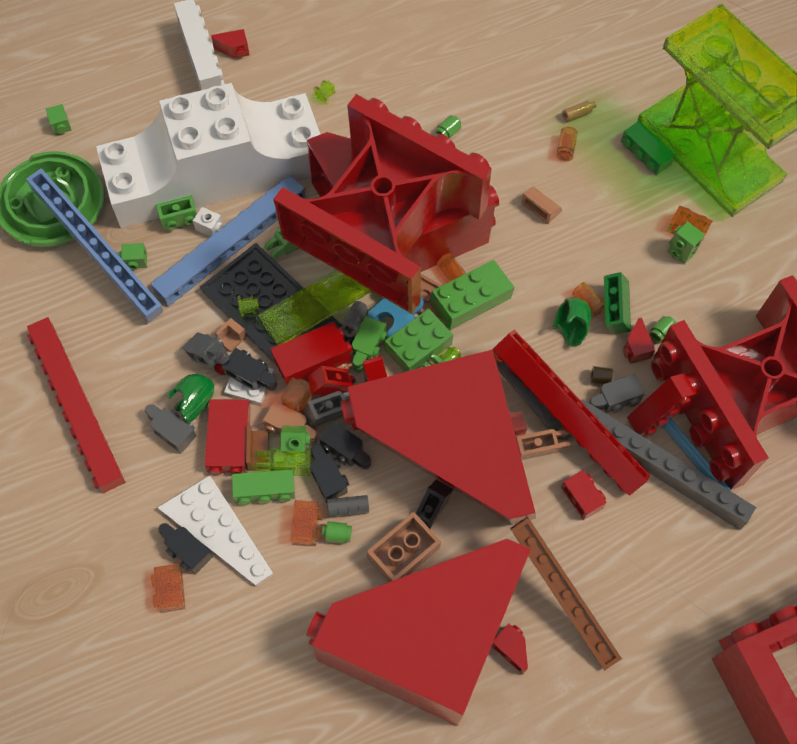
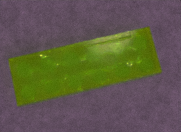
[258,270,372,345]

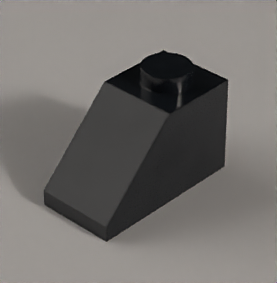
[415,479,453,529]

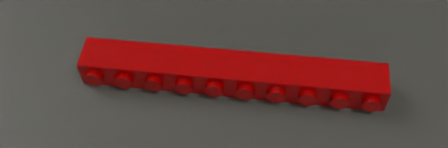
[27,317,126,493]
[493,329,651,496]

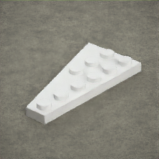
[158,476,274,587]

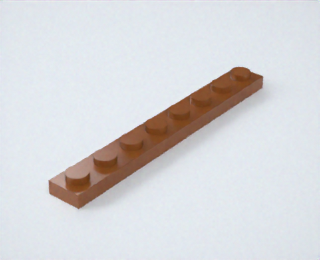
[510,517,622,671]

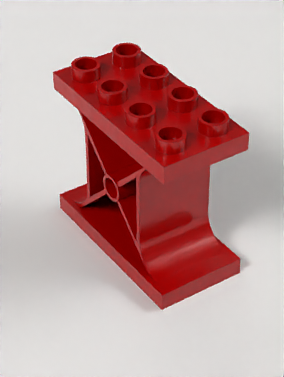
[273,94,492,314]
[651,275,797,490]

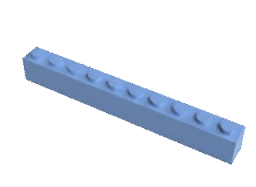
[26,168,163,323]
[151,175,305,307]

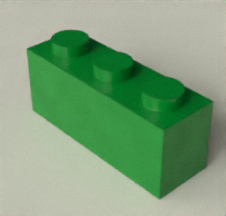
[621,121,675,176]
[604,272,631,335]

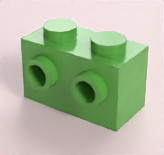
[156,195,197,231]
[668,221,705,264]

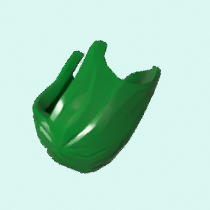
[552,297,591,347]
[167,374,215,423]

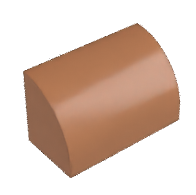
[521,187,562,224]

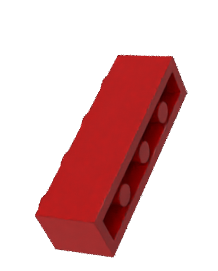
[627,373,697,437]

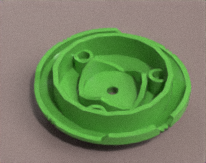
[0,151,104,247]

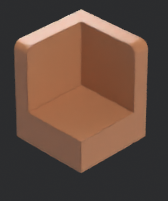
[215,318,246,352]

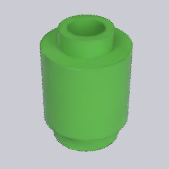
[436,115,461,139]
[649,316,676,343]
[322,521,352,544]

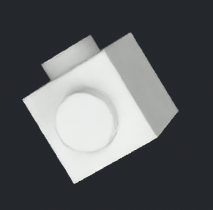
[193,207,223,237]

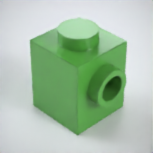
[118,243,147,270]
[281,425,310,452]

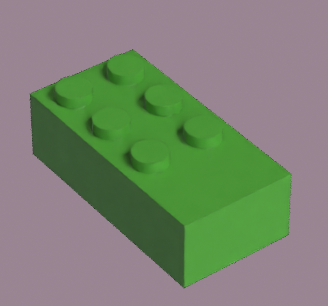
[430,260,515,330]

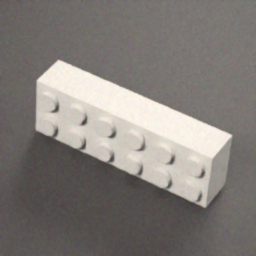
[174,0,225,90]

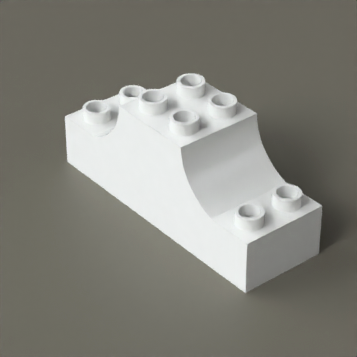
[96,83,320,228]

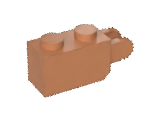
[263,401,318,445]
[516,429,573,460]

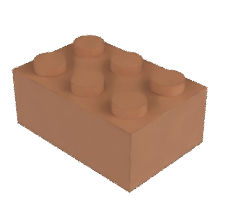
[367,512,441,582]

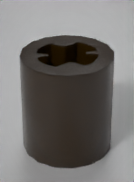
[590,366,613,384]

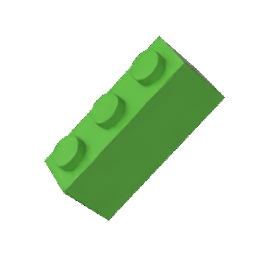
[232,469,295,505]

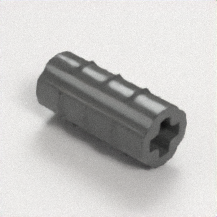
[340,301,368,337]
[327,495,369,517]

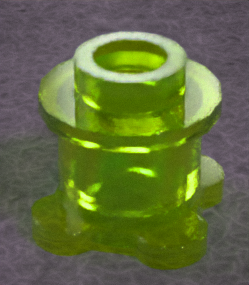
[313,80,335,104]
[237,295,259,318]
[439,347,462,361]

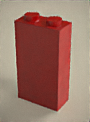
[270,322,353,388]
[205,399,251,475]

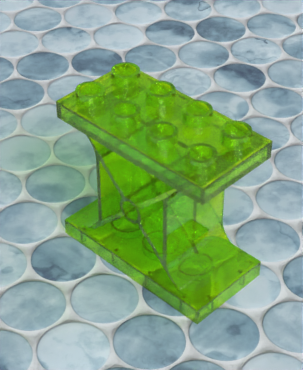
[637,3,797,217]

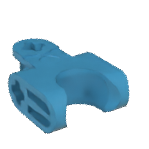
[367,295,424,339]

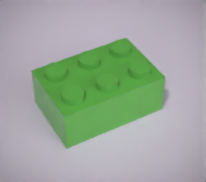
[385,309,453,372]

